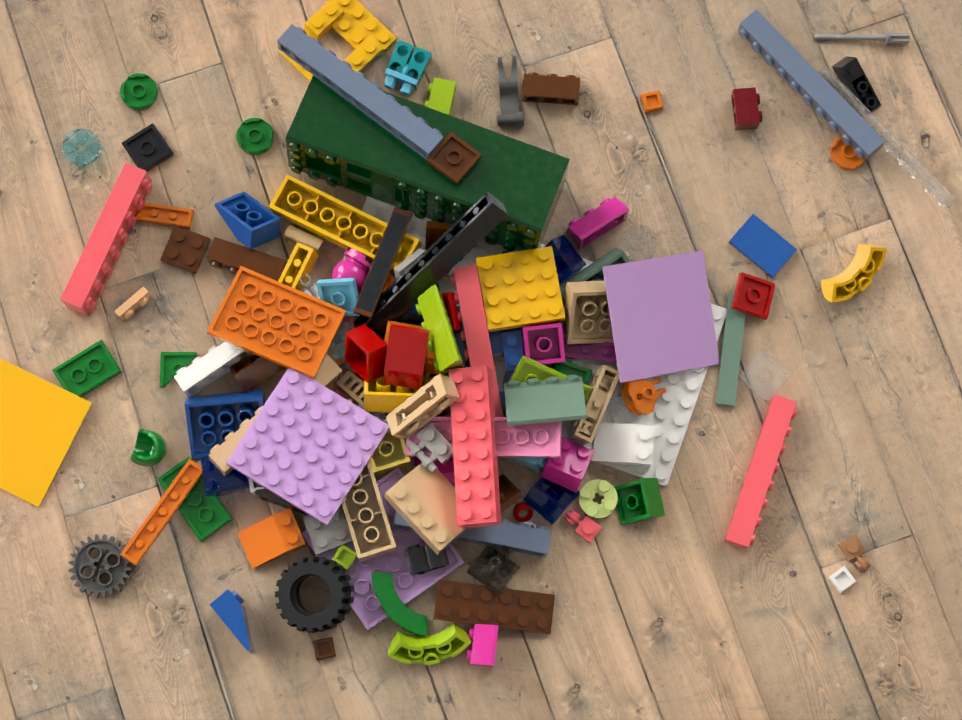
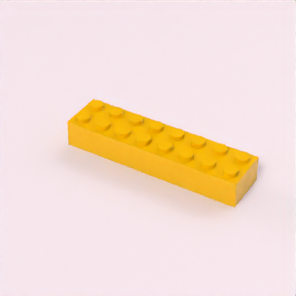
[269,174,422,273]

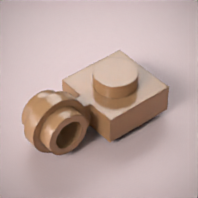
[838,534,870,573]

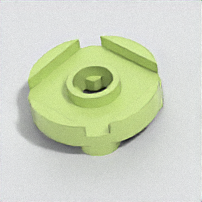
[579,479,618,519]

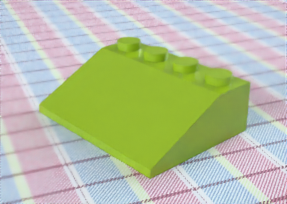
[415,285,464,374]

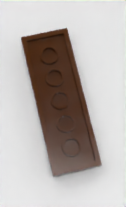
[433,580,555,634]

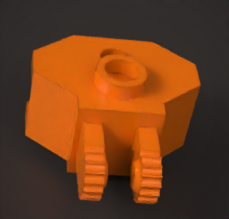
[621,376,667,416]

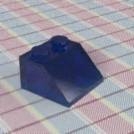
[545,235,587,285]
[201,456,250,496]
[523,477,580,525]

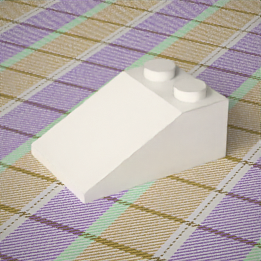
[592,423,656,468]

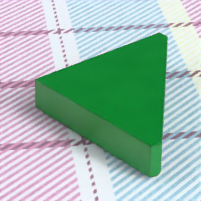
[160,352,197,388]

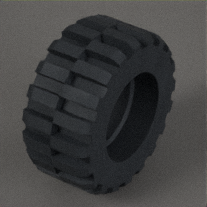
[275,557,354,633]

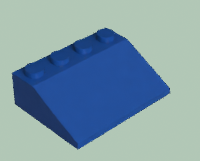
[184,390,265,459]

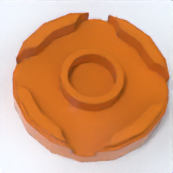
[830,136,865,170]

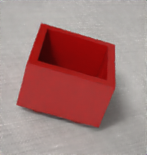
[344,324,387,383]

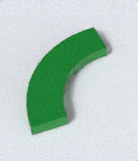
[372,571,427,636]

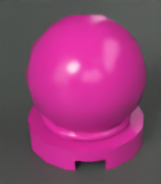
[331,248,371,294]

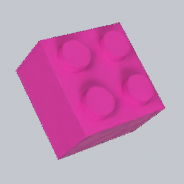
[521,322,566,364]
[541,437,595,493]

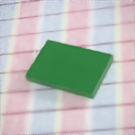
[52,339,122,397]

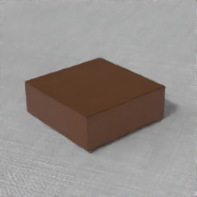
[313,637,336,661]

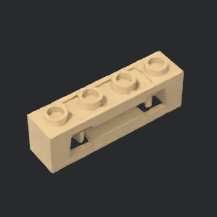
[568,365,619,445]
[386,374,460,439]

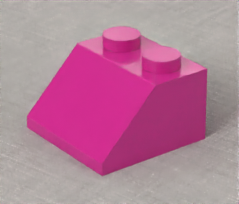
[467,624,499,668]

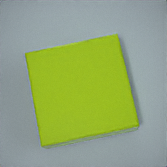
[332,544,358,571]

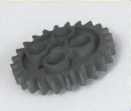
[68,534,133,598]

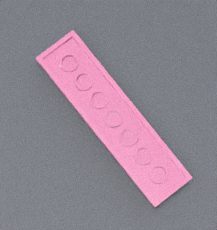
[405,417,562,458]

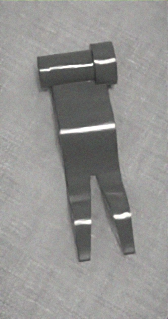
[497,56,524,127]

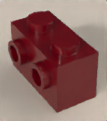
[731,87,762,131]

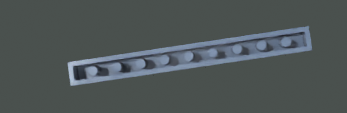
[738,9,885,161]
[277,24,443,160]

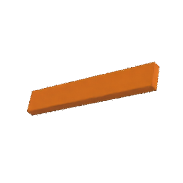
[120,459,206,566]

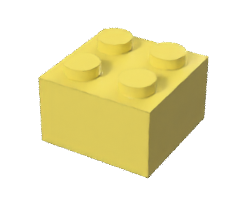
[370,428,411,476]

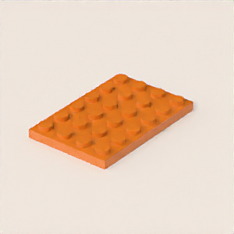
[207,266,346,379]

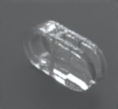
[607,380,626,418]

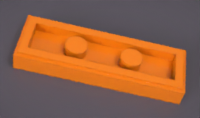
[135,203,194,229]

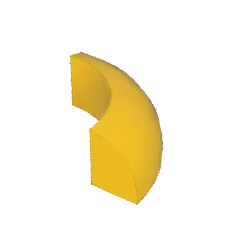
[821,243,887,302]

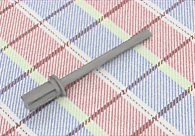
[815,30,910,45]

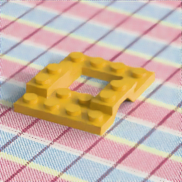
[279,0,397,82]

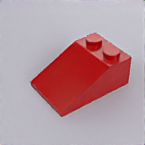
[383,324,430,390]

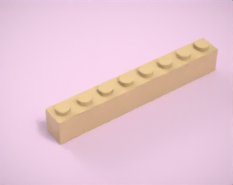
[209,354,342,476]

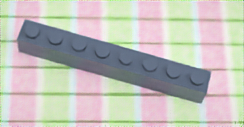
[392,511,552,558]

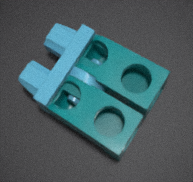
[384,39,432,97]

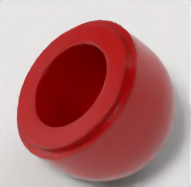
[513,502,533,522]

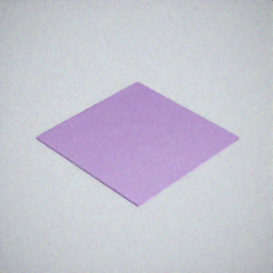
[603,250,720,383]

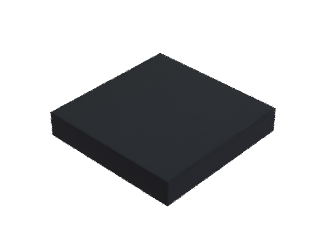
[121,123,174,172]

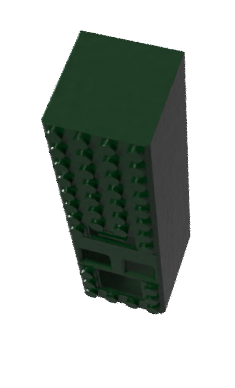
[286,75,570,252]

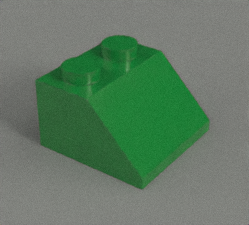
[614,478,665,525]

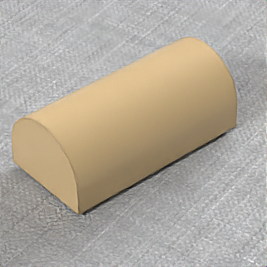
[284,225,325,255]

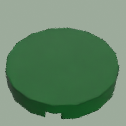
[120,73,158,111]
[236,118,274,155]

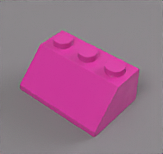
[567,197,629,250]

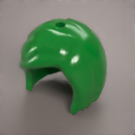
[130,429,166,466]

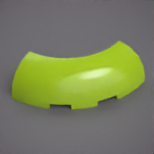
[388,622,471,665]

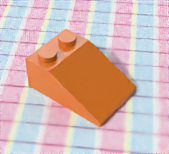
[237,508,306,569]

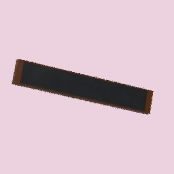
[353,207,413,319]

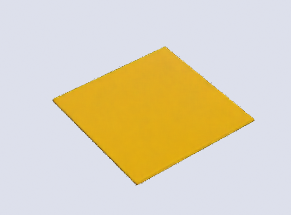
[0,358,92,507]

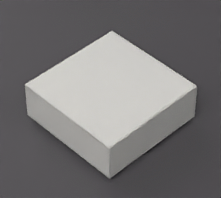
[828,566,856,593]

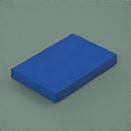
[729,214,797,278]

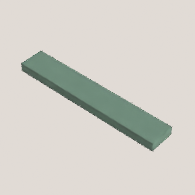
[715,292,746,407]

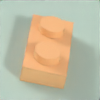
[114,286,151,321]

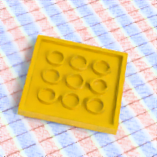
[476,246,565,332]

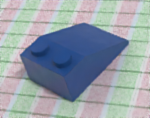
[215,191,281,250]
[209,589,254,653]

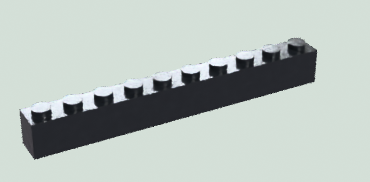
[353,192,508,338]

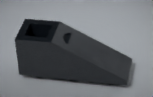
[832,56,881,115]

